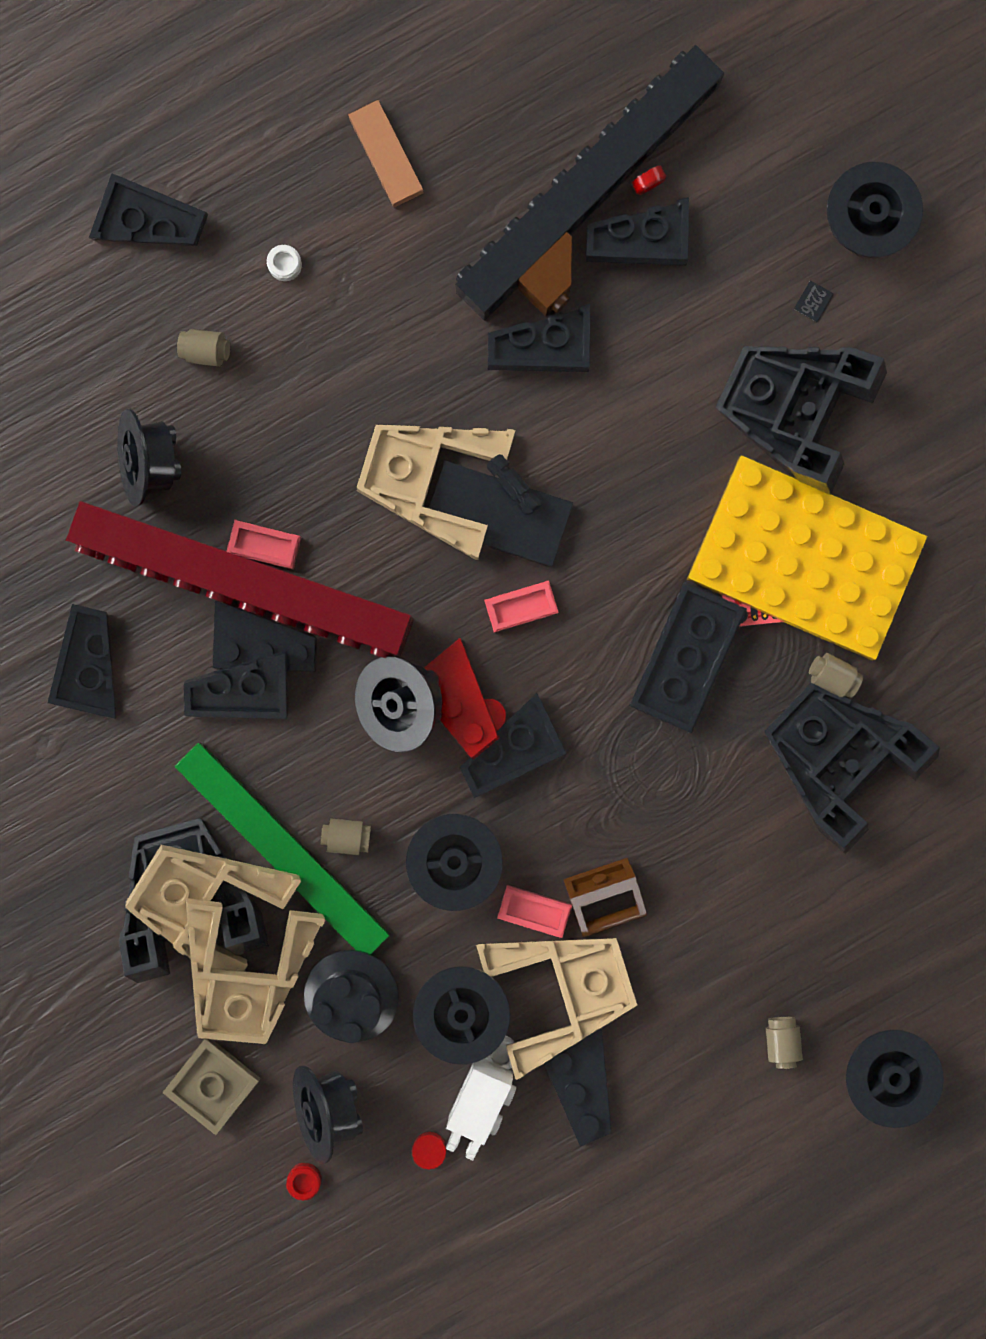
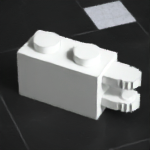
[446,1059,516,1161]

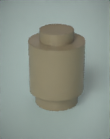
[177,329,230,367]
[809,653,863,699]
[321,818,371,855]
[765,1016,803,1069]

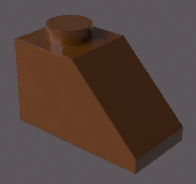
[518,232,572,317]

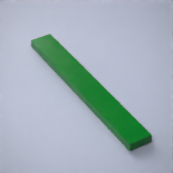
[174,742,390,954]

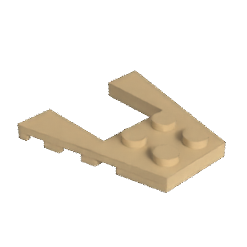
[357,425,515,560]
[126,845,301,971]
[186,899,325,1044]
[476,938,637,1080]

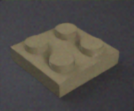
[162,1039,260,1135]

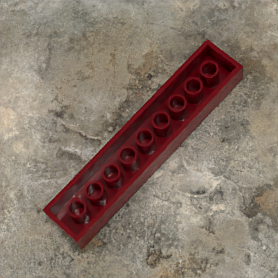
[66,501,414,659]

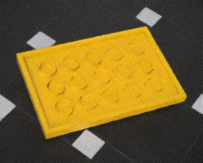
[687,455,927,661]

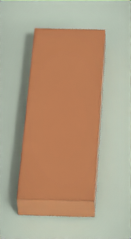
[348,100,423,208]

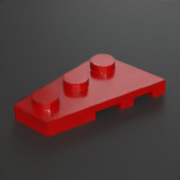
[424,638,499,760]

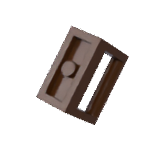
[563,858,647,937]

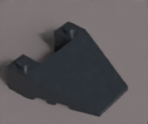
[716,346,887,495]
[764,683,940,854]
[119,818,269,983]

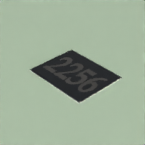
[794,280,833,322]

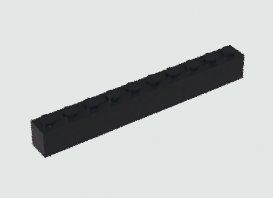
[455,45,724,321]

